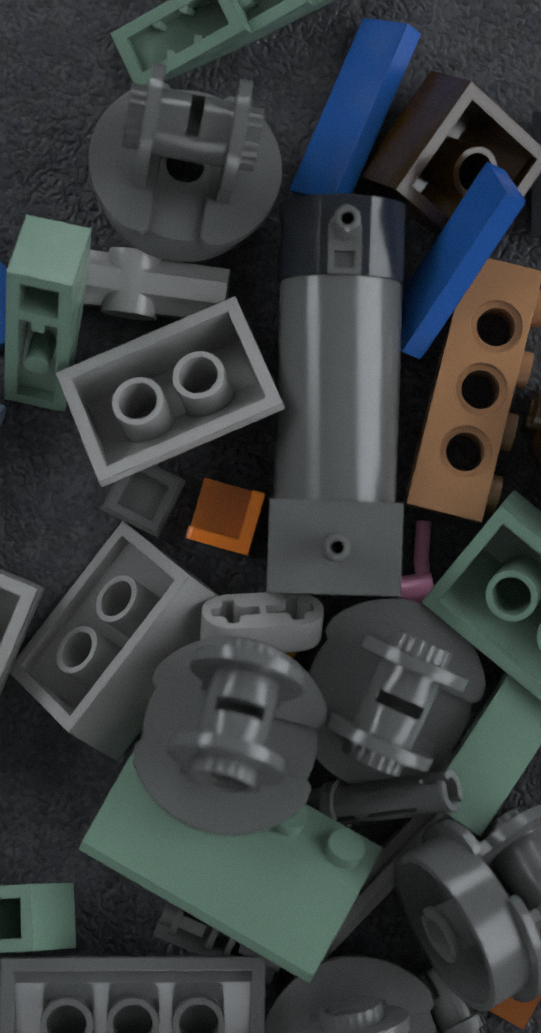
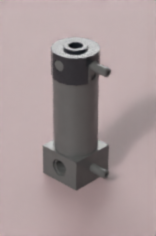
[267,194,409,597]

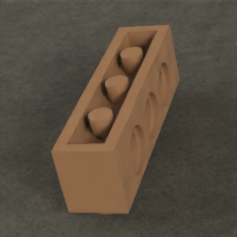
[403,258,541,523]

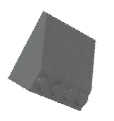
[0,956,265,1033]

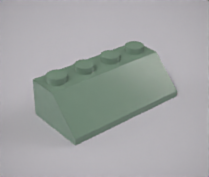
[421,490,541,701]
[79,752,383,983]

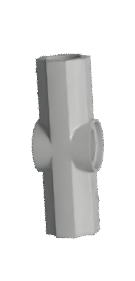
[83,247,231,321]

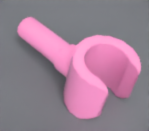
[398,520,434,604]

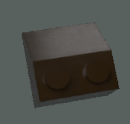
[360,70,541,236]

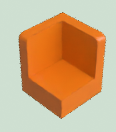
[185,478,266,556]

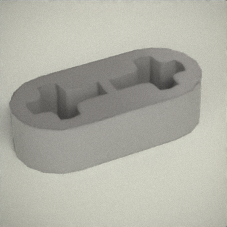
[200,592,324,653]

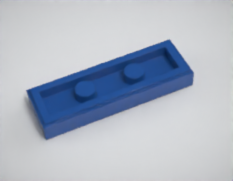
[289,18,421,196]
[401,162,525,359]

